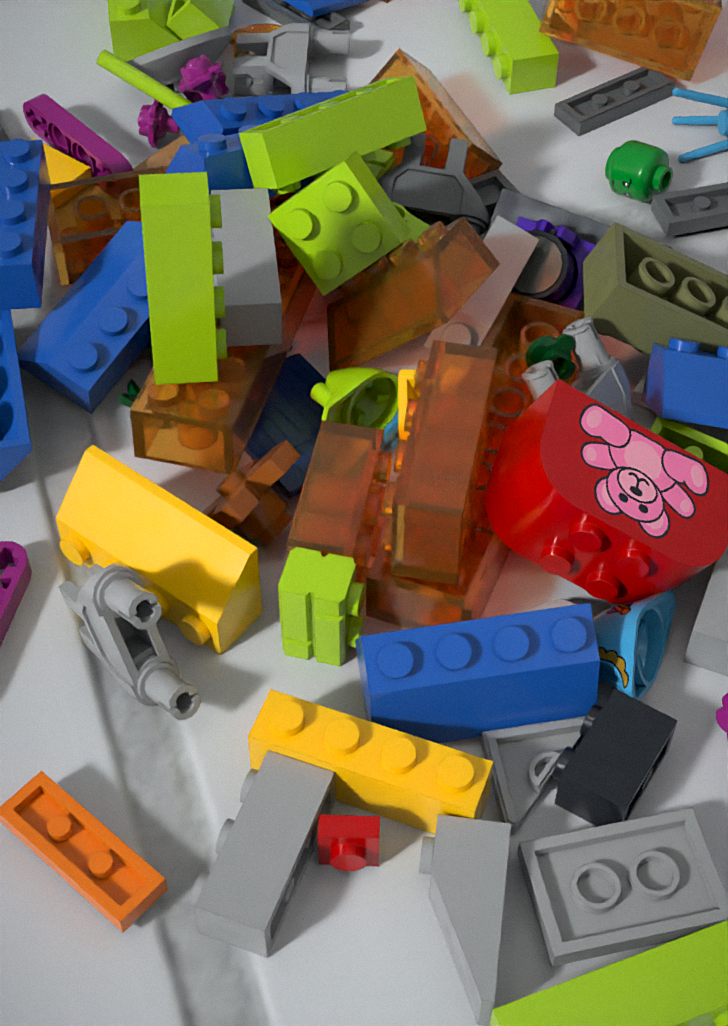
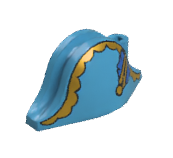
[593,590,676,701]

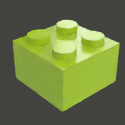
[267,151,411,296]

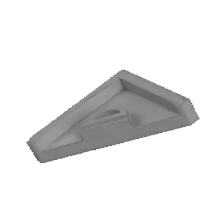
[481,716,585,836]

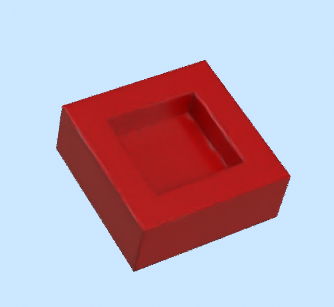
[318,814,380,871]

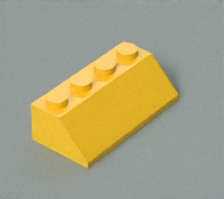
[56,444,263,655]

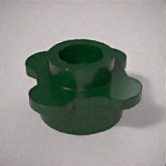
[525,334,576,380]

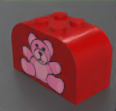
[485,379,728,604]

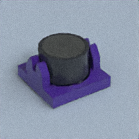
[501,216,596,334]

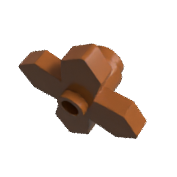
[201,440,301,546]

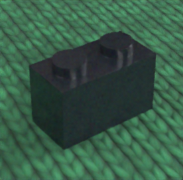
[552,688,678,826]

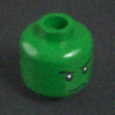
[605,140,673,203]

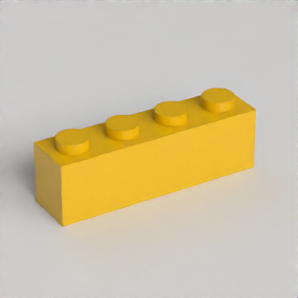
[248,689,493,834]

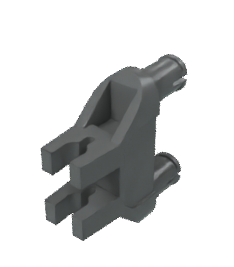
[377,133,490,252]

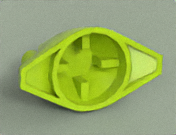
[310,367,398,439]

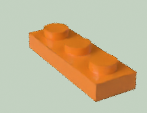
[0,771,168,933]

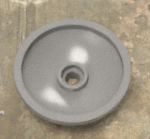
[127,26,232,91]

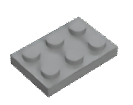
[517,807,728,967]

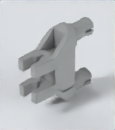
[233,23,350,96]
[521,317,635,422]
[58,562,201,720]

